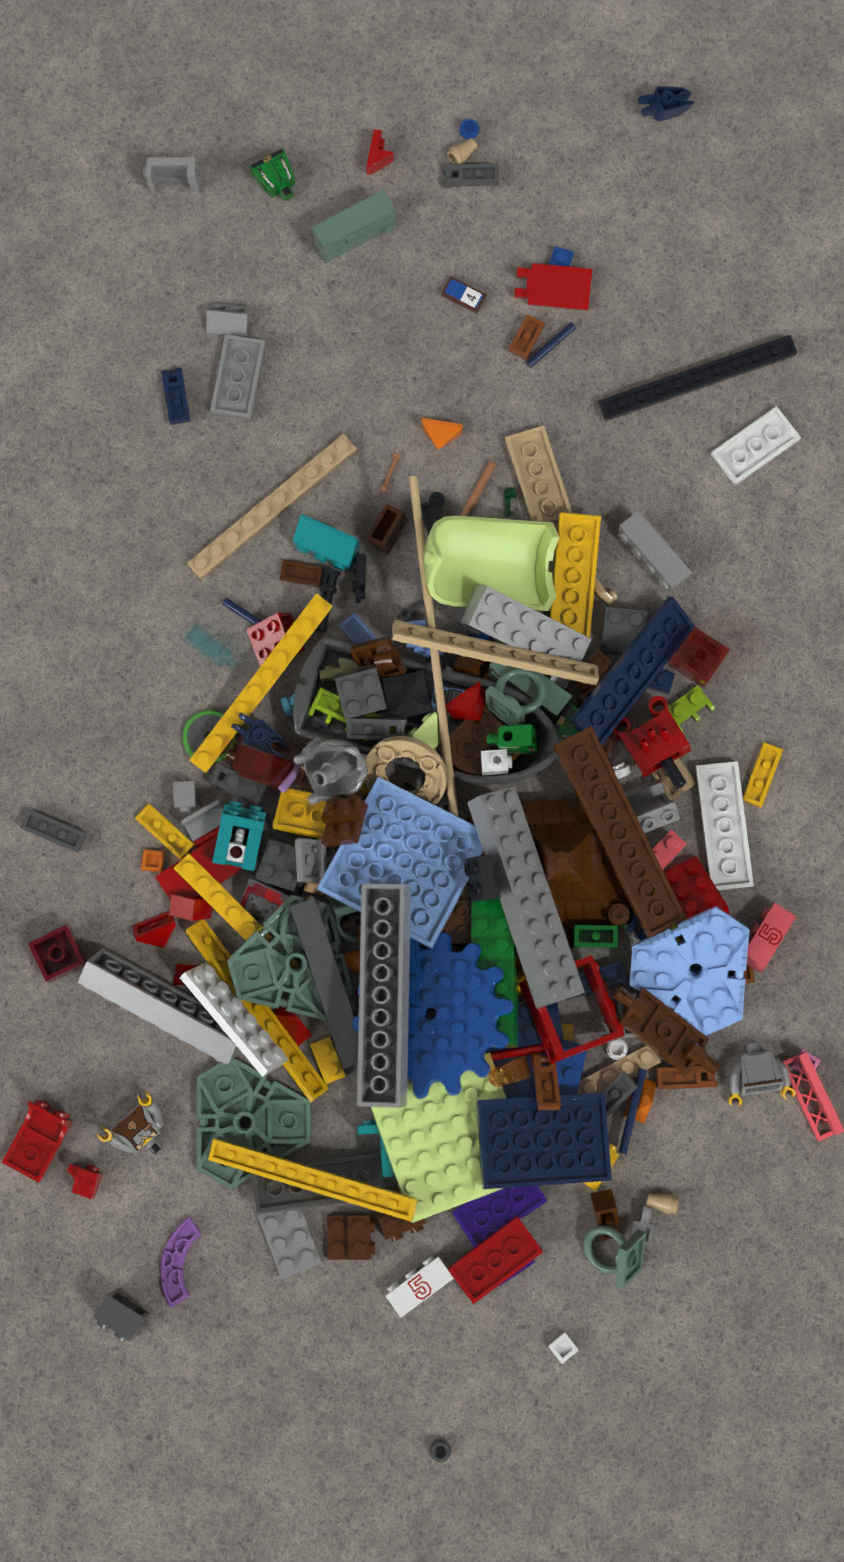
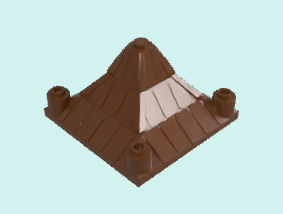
[520,799,630,927]

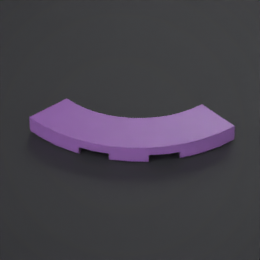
[161,1216,202,1308]

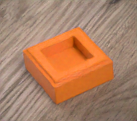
[141,849,165,873]

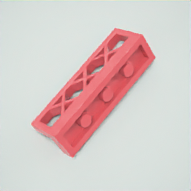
[782,1052,844,1142]

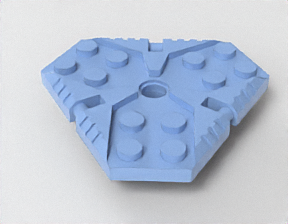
[630,906,749,1036]

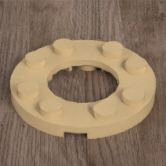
[364,736,448,805]

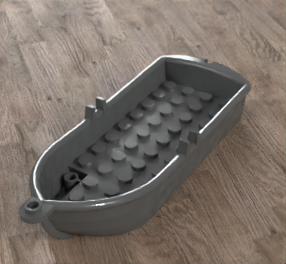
[293,637,562,785]

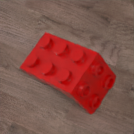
[664,856,730,920]
[1,1099,74,1183]

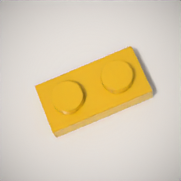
[310,1037,346,1085]

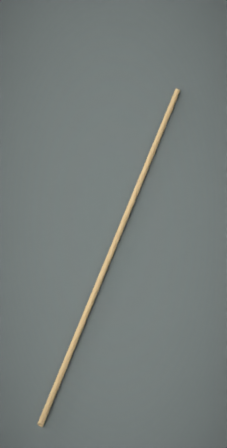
[409,476,469,946]

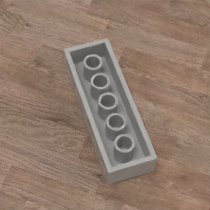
[460,584,592,662]

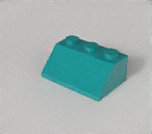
[293,514,360,571]

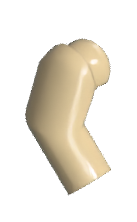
[594,578,618,604]

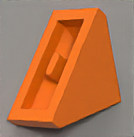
[422,418,463,450]
[623,1078,657,1123]

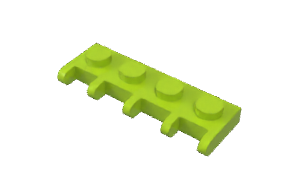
[649,685,715,732]
[308,688,396,742]

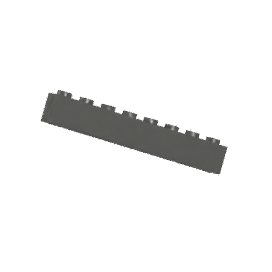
[288,896,359,1069]

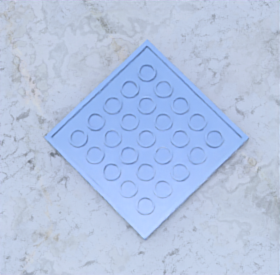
[317,777,484,949]

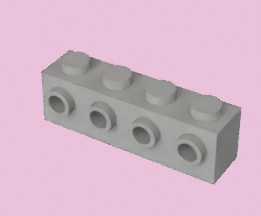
[618,510,692,593]

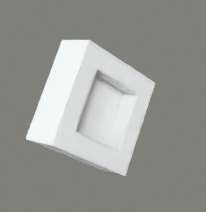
[548,1332,579,1364]

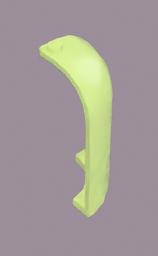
[424,516,559,611]

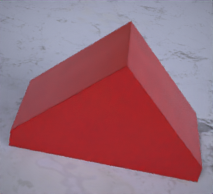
[445,682,486,721]
[169,893,213,921]

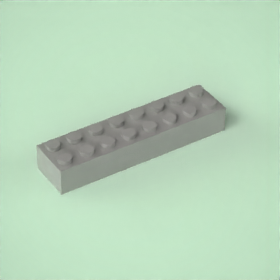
[78,948,240,1065]

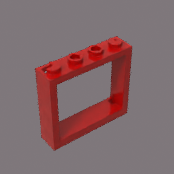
[518,955,625,1064]

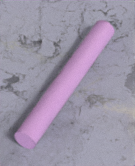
[278,764,303,793]

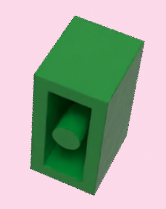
[573,925,618,949]

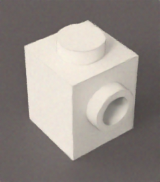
[481,749,512,776]

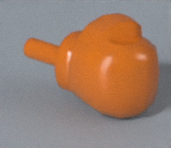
[344,949,360,974]

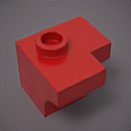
[67,1163,103,1199]

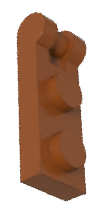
[531,1053,561,1110]
[656,1066,718,1090]

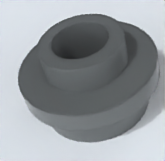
[429,1439,451,1462]

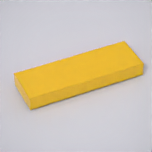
[743,742,784,808]
[135,803,195,860]

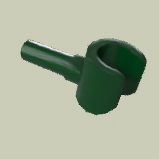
[504,487,516,517]

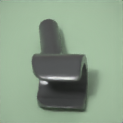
[397,600,423,622]

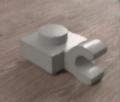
[630,1206,655,1247]

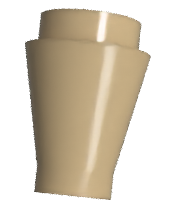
[447,138,477,164]
[646,1193,679,1215]

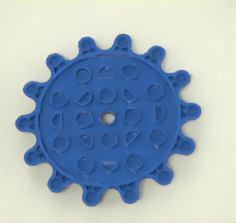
[352,932,514,1099]

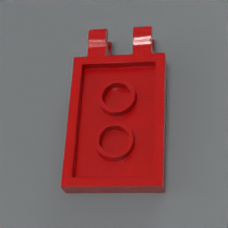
[514,263,593,311]

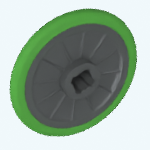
[182,710,237,762]

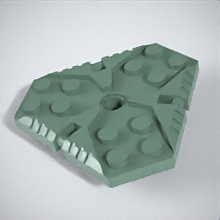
[227,894,354,1020]
[197,1058,311,1189]

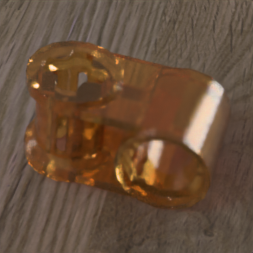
[489,1056,532,1087]

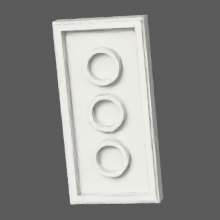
[711,406,801,486]

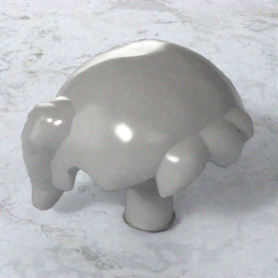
[293,736,368,804]

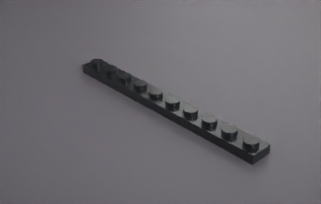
[598,335,797,422]

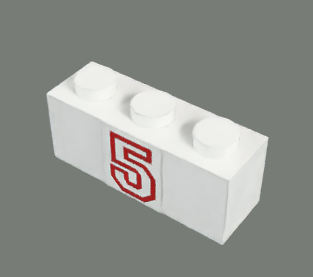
[385,1255,454,1318]

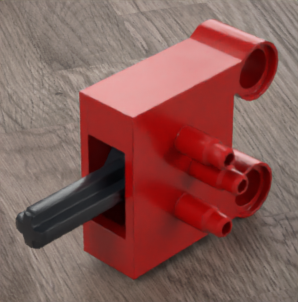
[613,696,691,789]

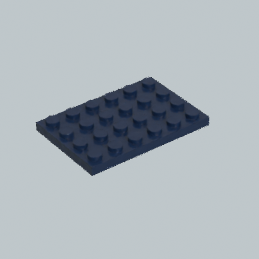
[476,1093,612,1189]

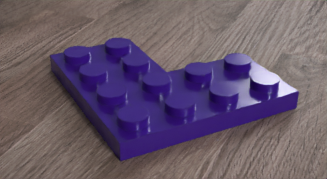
[452,1186,547,1286]

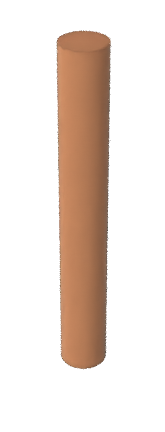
[461,461,496,516]

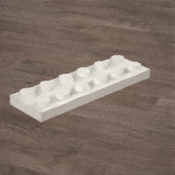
[695,761,754,891]
[180,962,288,1077]

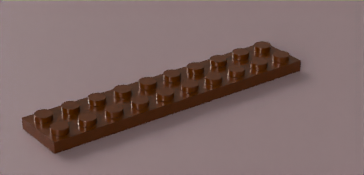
[552,726,686,938]

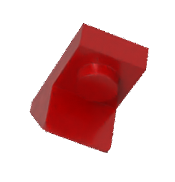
[366,129,394,175]

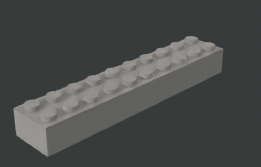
[467,787,585,1009]
[357,884,411,1108]

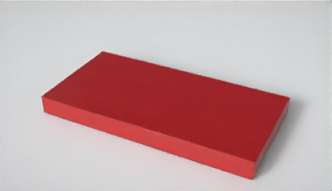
[155,835,242,900]
[447,1216,543,1305]

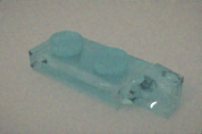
[183,624,238,670]

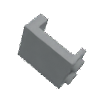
[143,157,200,193]
[624,779,680,833]

